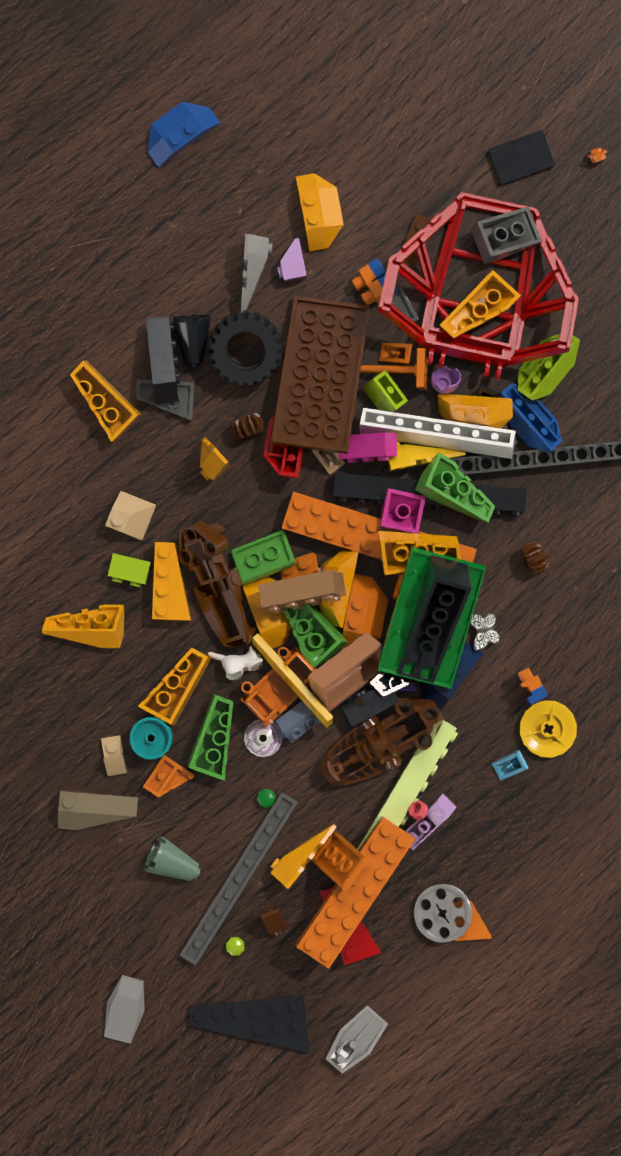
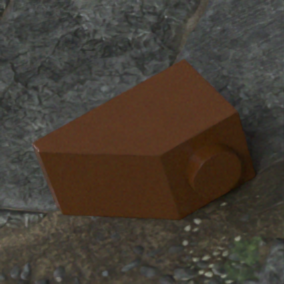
[260,905,287,936]

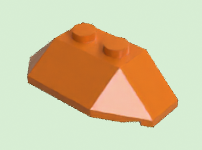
[342,574,388,649]

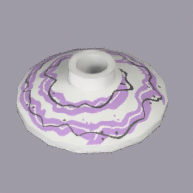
[244,720,282,757]

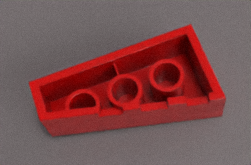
[320,885,381,965]

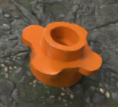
[587,147,607,163]

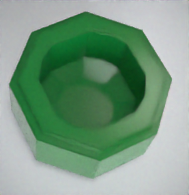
[257,788,276,808]

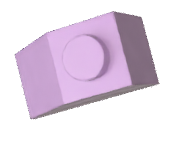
[277,238,307,282]

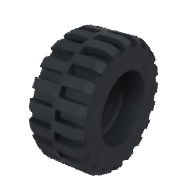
[209,310,282,387]

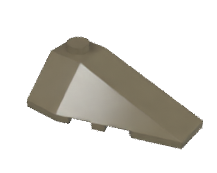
[58,790,138,830]

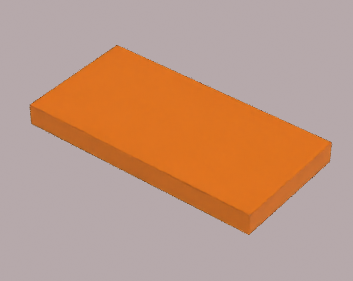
[311,830,370,892]

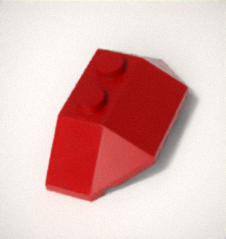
[263,415,305,478]

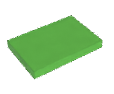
[231,529,297,586]

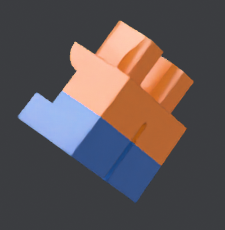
[352,258,398,305]
[517,668,548,705]

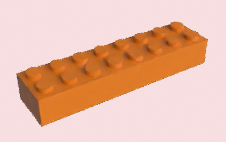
[295,816,415,969]

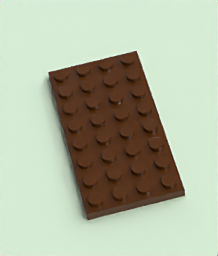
[271,296,370,454]

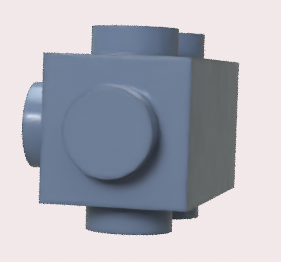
[275,701,320,743]

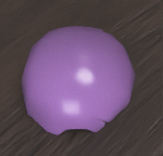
[431,366,461,394]

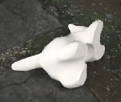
[208,646,263,681]

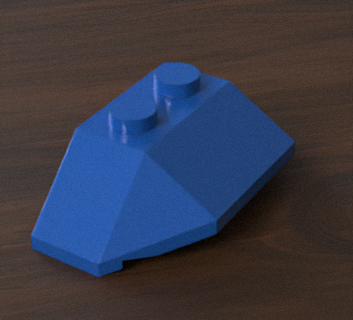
[148,102,220,168]
[499,383,562,452]

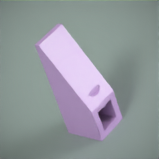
[405,794,456,850]

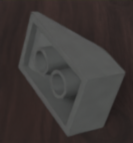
[471,207,542,264]

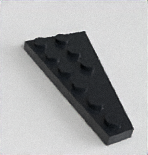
[189,995,310,1053]

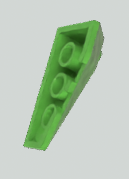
[415,453,495,524]
[284,604,348,668]

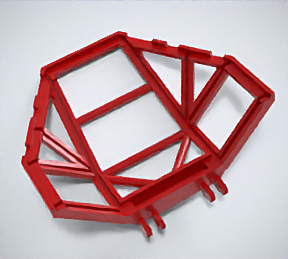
[378,192,579,380]

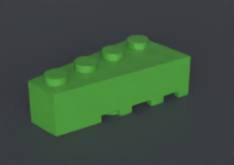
[187,694,233,781]

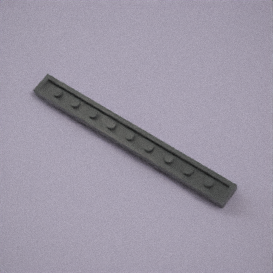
[180,792,298,966]

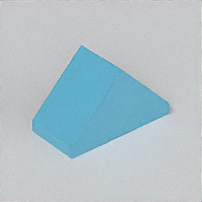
[492,750,528,781]

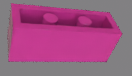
[339,433,397,463]

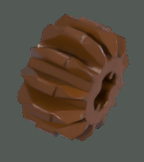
[231,413,264,439]
[521,541,549,574]

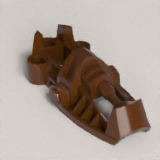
[178,521,257,648]
[320,698,444,786]

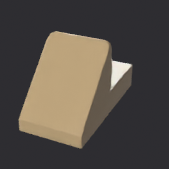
[101,735,127,776]

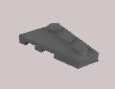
[136,379,195,421]

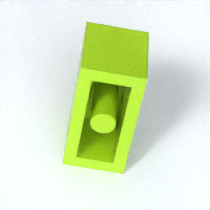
[362,370,408,412]
[108,553,151,587]

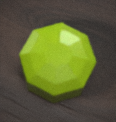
[226,937,244,956]

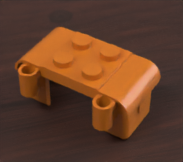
[240,646,317,727]

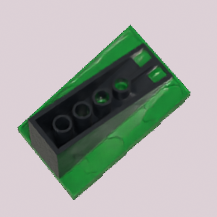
[378,547,486,689]

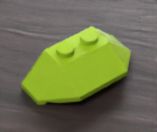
[517,334,580,401]

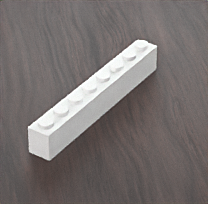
[360,408,516,459]

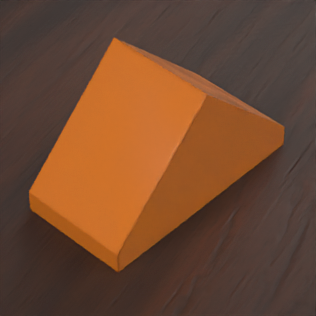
[379,342,412,366]

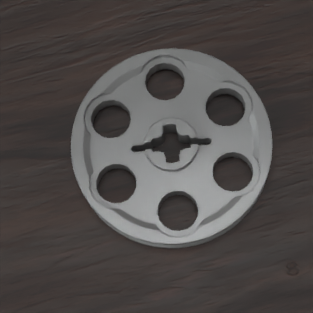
[414,884,472,943]

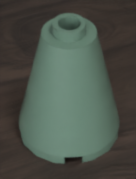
[145,836,201,881]

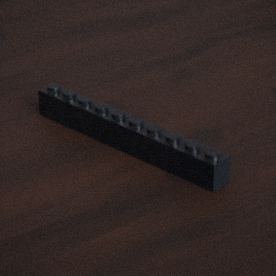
[333,473,527,516]

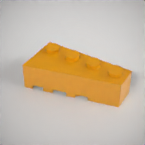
[70,361,141,442]
[378,531,461,575]
[152,542,192,621]
[138,648,211,725]

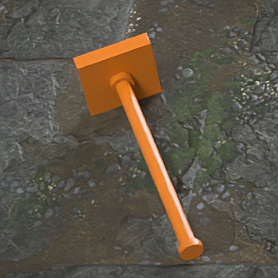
[360,348,428,390]

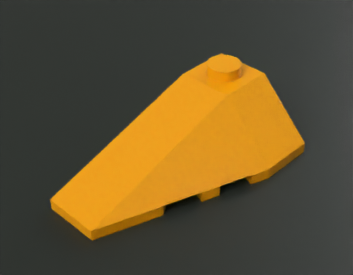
[200,437,230,482]
[42,605,124,648]

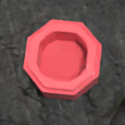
[408,800,428,821]

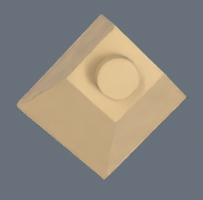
[105,491,156,540]

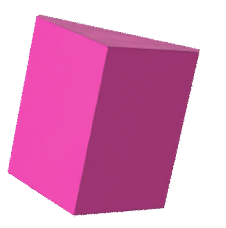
[380,488,426,534]

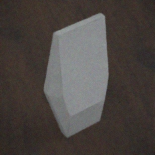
[104,975,145,1044]
[325,1006,388,1074]

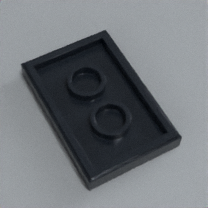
[488,130,555,186]

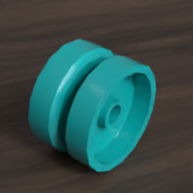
[130,717,173,759]

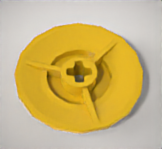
[520,700,577,758]

